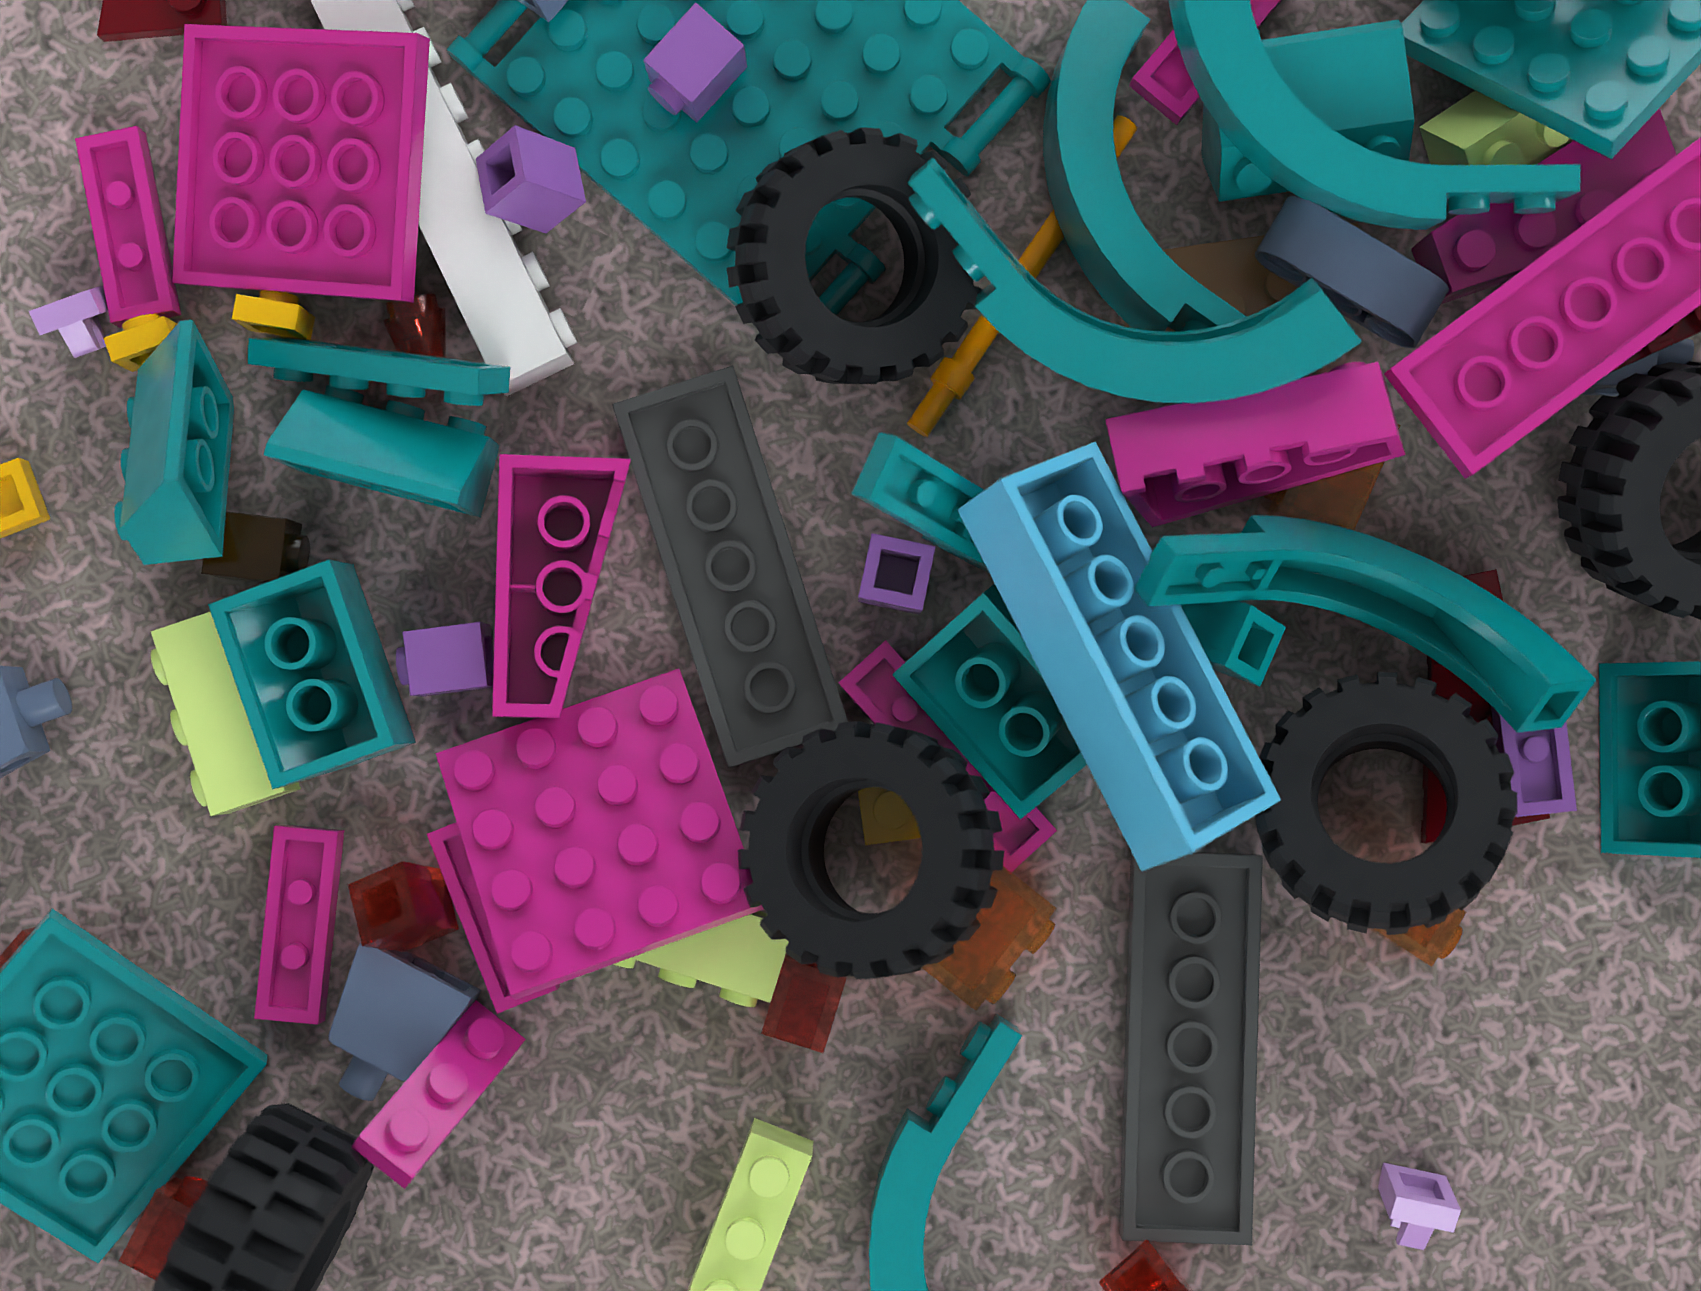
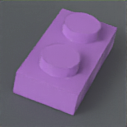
[1491,706,1577,817]

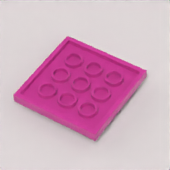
[172,24,430,303]
[435,668,764,1000]

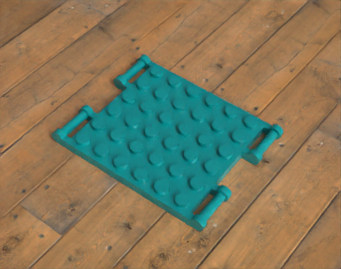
[446,0,1051,315]

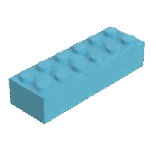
[957,442,1281,871]

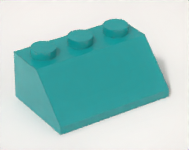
[1201,19,1415,202]
[114,320,234,565]
[264,385,500,518]
[208,559,416,789]
[892,583,1087,819]
[1599,661,1701,858]

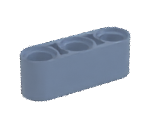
[1255,196,1449,348]

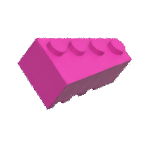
[1411,108,1676,304]
[1105,362,1406,528]
[492,454,631,718]

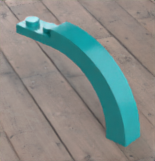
[1043,0,1247,332]
[1168,0,1581,230]
[908,157,1362,403]
[852,432,1286,687]
[1134,515,1597,733]
[868,1014,1022,1291]

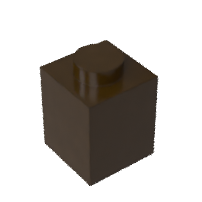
[201,511,310,583]

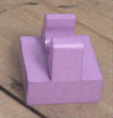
[29,285,108,358]
[1378,1163,1461,1250]

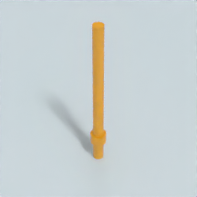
[907,115,1138,437]

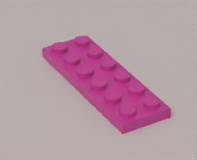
[1384,137,1701,479]

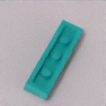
[248,337,511,406]

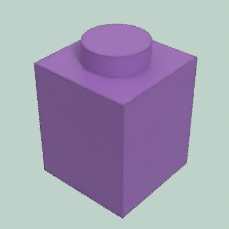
[643,2,747,123]
[476,125,586,234]
[858,533,936,615]
[396,622,494,697]

